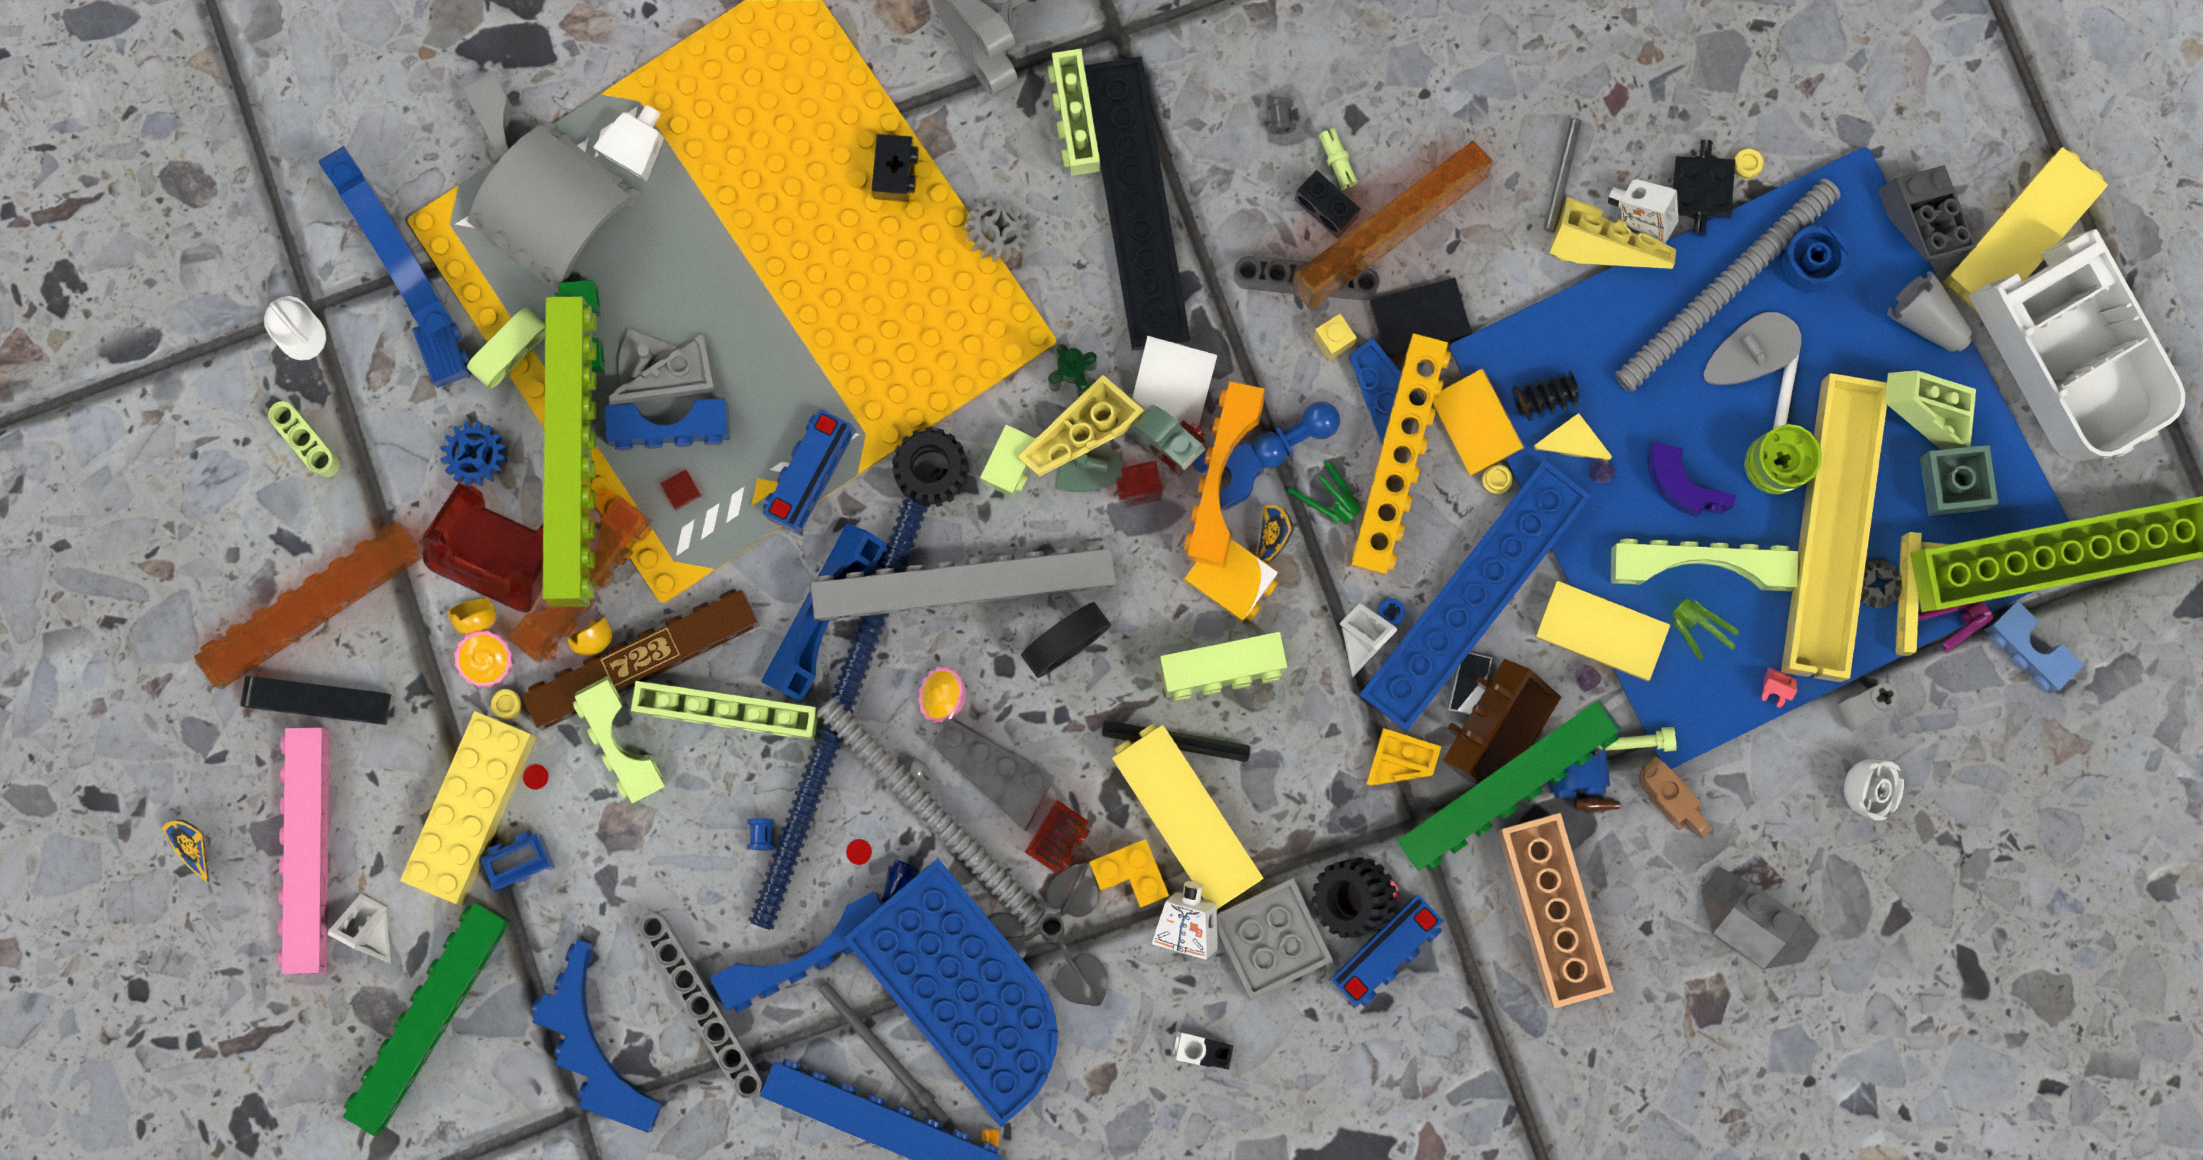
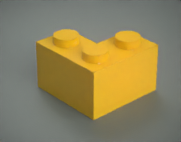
[1089,839,1169,909]

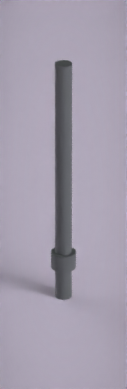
[818,982,950,1126]

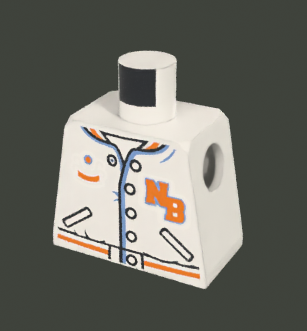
[1608,179,1679,244]
[1152,881,1218,960]

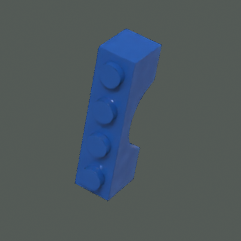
[605,398,730,451]

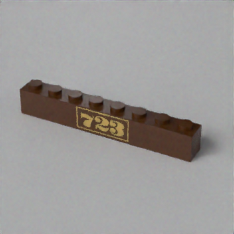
[522,589,760,731]

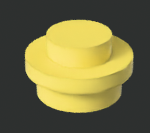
[1482,464,1512,495]

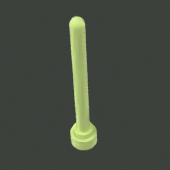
[1531,727,1676,752]

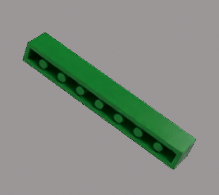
[1397,700,1622,871]
[343,902,511,1136]

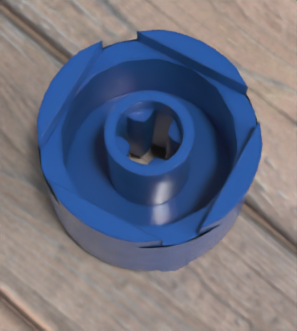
[1780,225,1848,293]
[1548,749,1611,799]

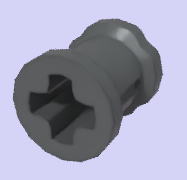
[1267,98,1296,134]

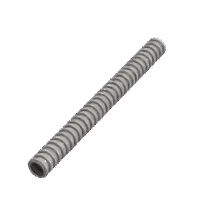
[1615,179,1840,392]
[817,697,1046,929]

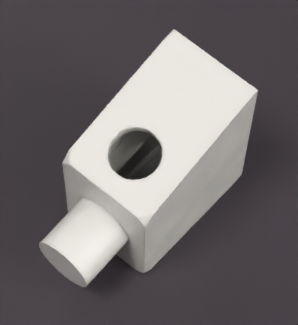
[593,105,664,182]

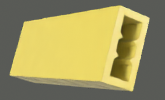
[1942,147,2108,313]
[1112,723,1264,909]

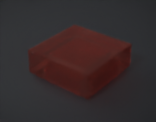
[660,469,702,511]

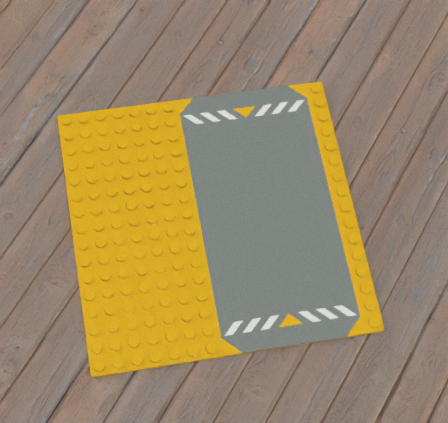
[407,0,1056,603]

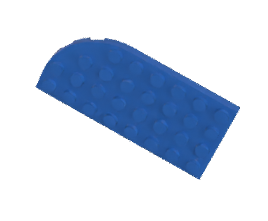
[843,858,1058,1127]

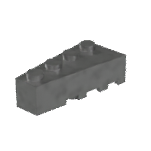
[933,718,1055,832]

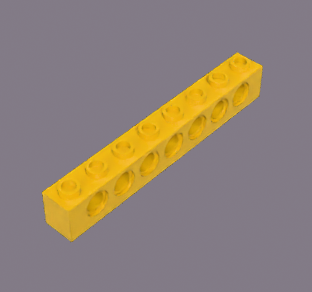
[1350,333,1451,576]

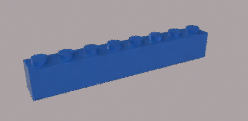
[760,1058,1005,1160]

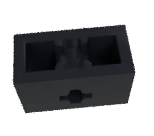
[871,134,919,202]

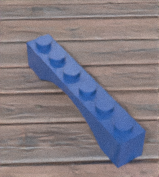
[761,523,887,703]
[710,891,882,1013]

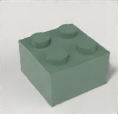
[1920,445,1998,516]

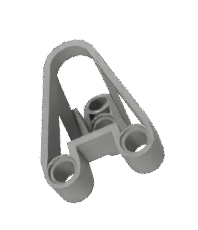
[931,0,1029,95]

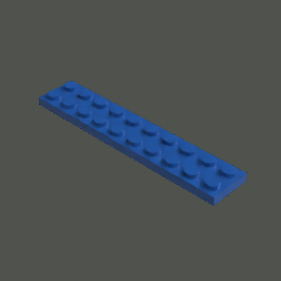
[1359,459,1592,732]

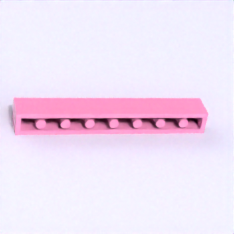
[278,727,330,974]

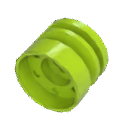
[1744,424,1822,495]

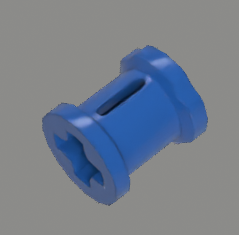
[747,818,774,851]

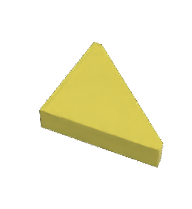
[1534,413,1612,461]

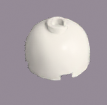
[1844,759,1904,820]

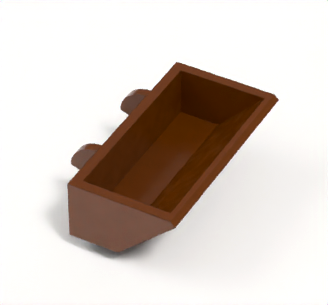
[1442,659,1561,785]

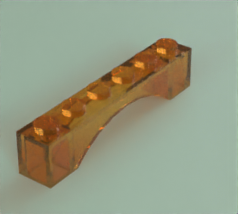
[507,496,653,662]

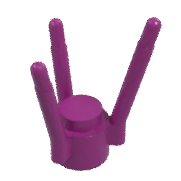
[1918,601,1993,653]

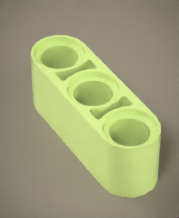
[467,307,545,389]
[268,401,340,478]

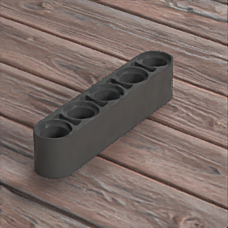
[1234,256,1380,301]

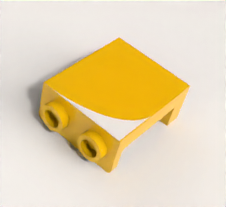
[1183,539,1279,624]

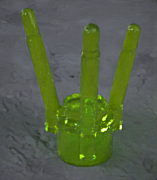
[1671,597,1739,660]

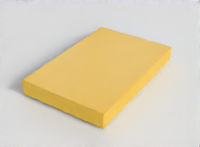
[1432,369,1524,476]

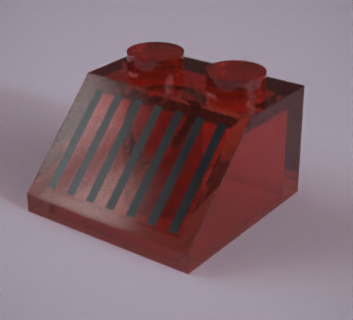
[1025,800,1090,875]

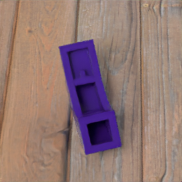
[1647,442,1736,517]

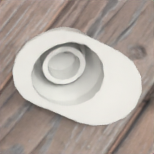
[264,296,326,360]

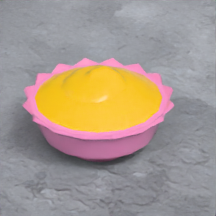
[453,630,513,688]
[917,665,966,724]

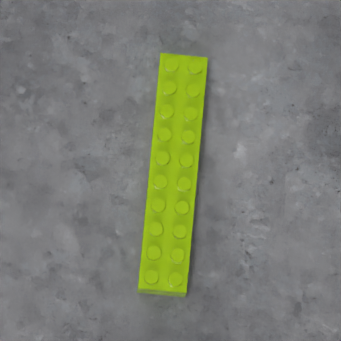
[543,297,597,607]
[1910,496,2203,612]

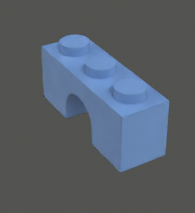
[1984,601,2084,693]

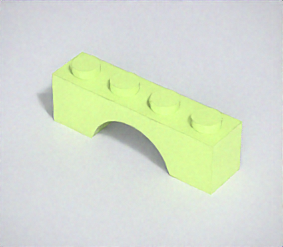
[573,675,665,803]

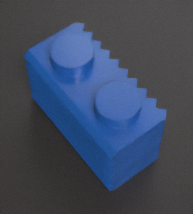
[412,322,471,388]

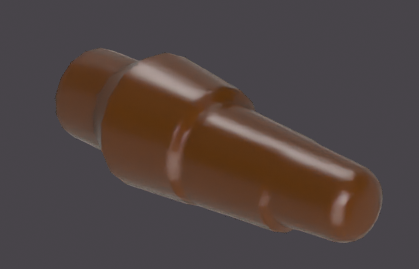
[1574,796,1621,813]

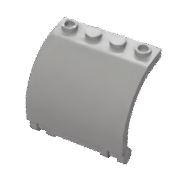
[467,121,642,293]

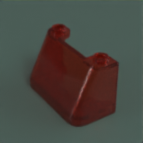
[423,483,544,613]

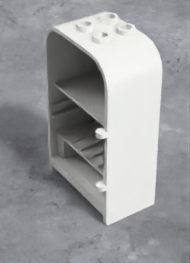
[1969,229,2185,461]

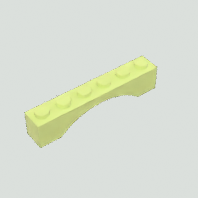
[1611,539,1798,591]

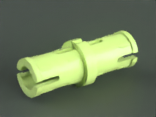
[1318,128,1358,190]

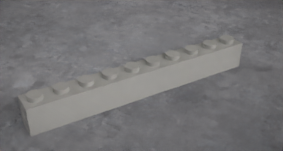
[810,545,1116,622]

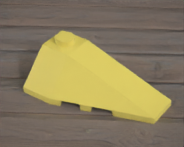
[1550,197,1676,269]
[1018,375,1145,477]

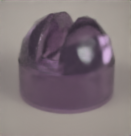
[1589,459,1615,485]
[1575,665,1602,692]

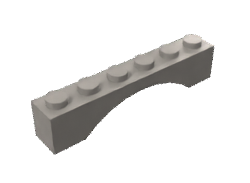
[462,72,513,164]

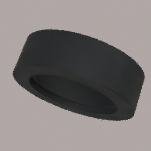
[1021,602,1111,678]

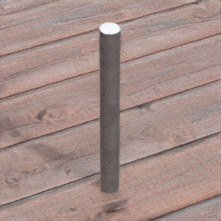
[1544,118,1582,232]

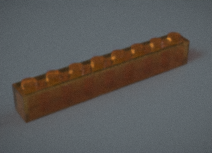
[1291,141,1493,310]
[194,522,425,689]

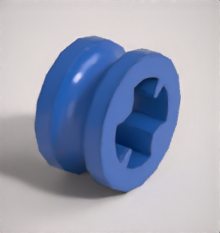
[1377,598,1405,626]

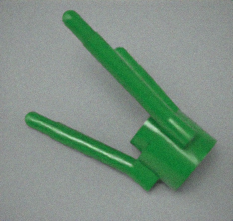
[1287,460,1362,525]

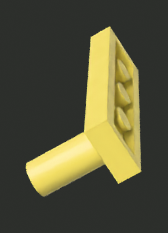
[1896,532,1951,656]

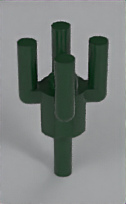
[1048,344,1097,397]

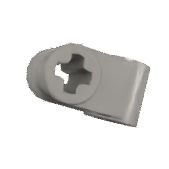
[1836,683,1899,731]

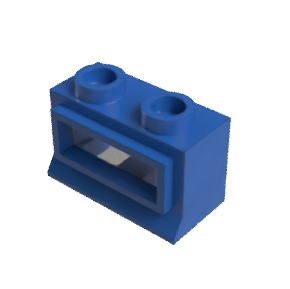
[480,831,555,893]

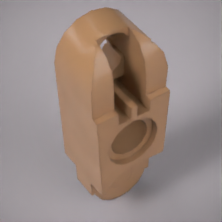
[1639,757,1712,839]

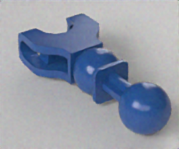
[1192,401,1340,511]

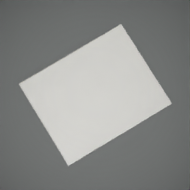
[1132,336,1217,429]

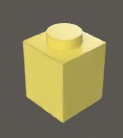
[1313,314,1357,361]

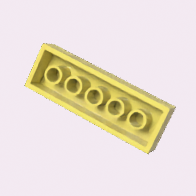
[400,711,537,905]

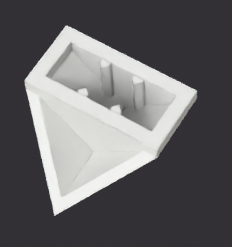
[1340,603,1397,678]
[328,893,391,964]

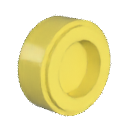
[1734,148,1764,180]
[491,689,523,720]

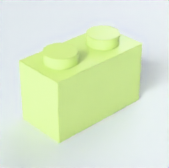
[980,425,1036,498]

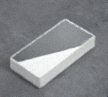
[1448,653,1492,715]

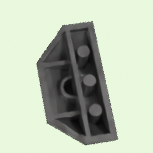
[1701,866,1820,969]

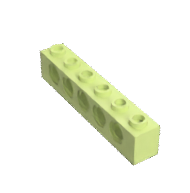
[631,681,819,741]

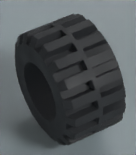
[892,427,969,507]
[1312,857,1397,938]

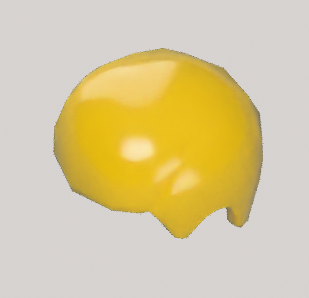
[448,598,497,635]
[567,614,613,656]

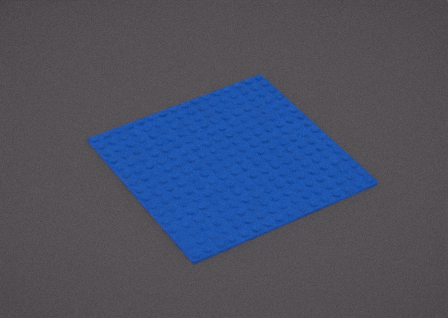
[1450,147,2069,769]

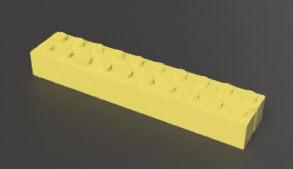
[1781,373,1887,683]

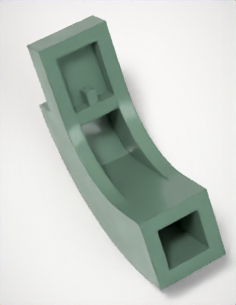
[1129,405,1205,471]

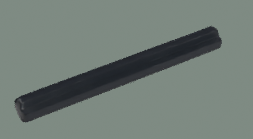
[1102,720,1251,762]

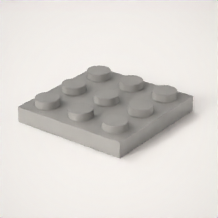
[1217,878,1333,1001]

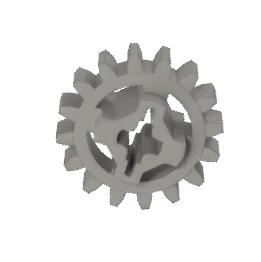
[964,199,1029,262]

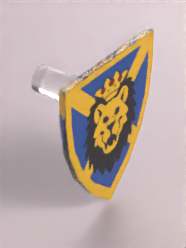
[1257,505,1304,563]
[161,819,226,882]

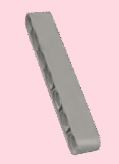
[638,913,765,1099]

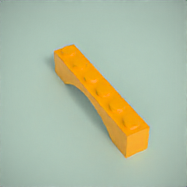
[1184,381,1265,568]

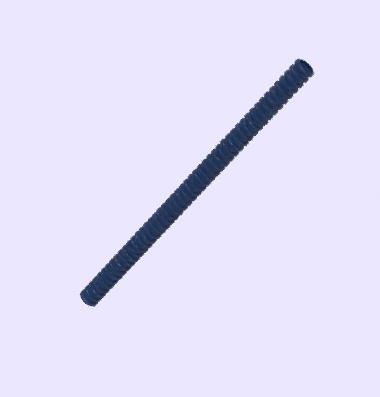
[748,499,928,930]

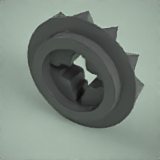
[1861,560,1902,608]

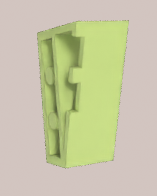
[1885,370,1976,450]

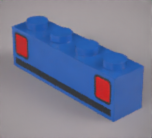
[763,409,856,535]
[1329,894,1444,1007]

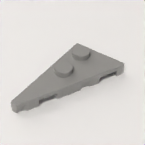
[608,335,714,405]

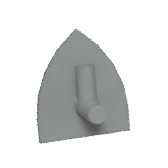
[618,328,682,385]

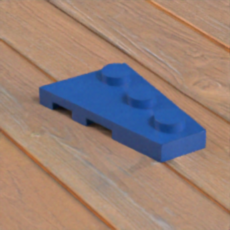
[1348,337,1424,444]

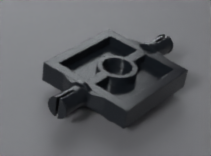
[1673,140,1735,237]

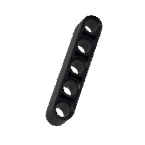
[240,676,392,725]

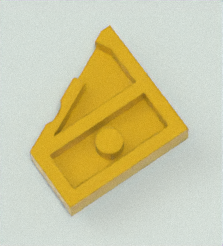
[1366,728,1442,786]

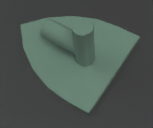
[1056,444,1129,492]

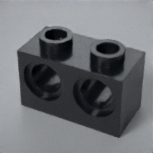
[1295,170,1361,239]

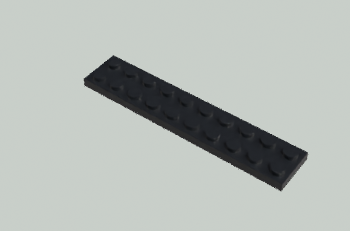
[1084,56,1190,351]

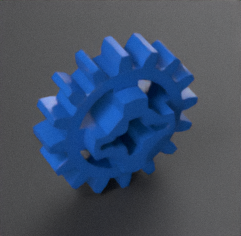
[440,421,507,487]

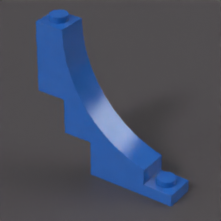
[318,146,453,337]

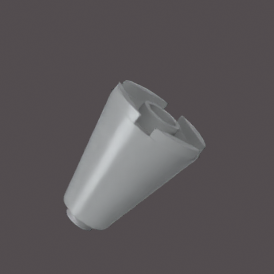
[1887,271,1972,352]

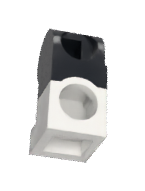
[1172,1032,1234,1070]

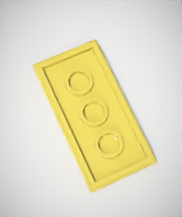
[1535,581,1670,682]

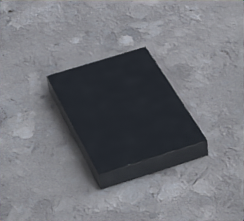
[1369,278,1472,357]

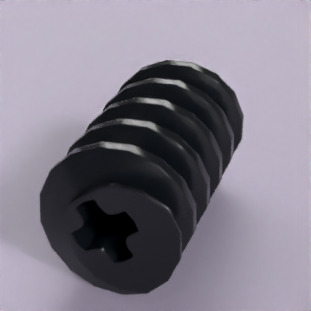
[1512,370,1579,421]

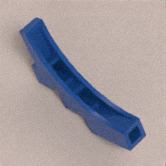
[531,939,663,1133]

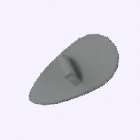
[1703,312,1801,385]

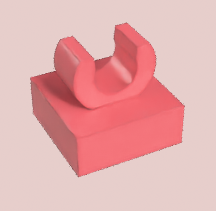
[1762,668,1797,708]

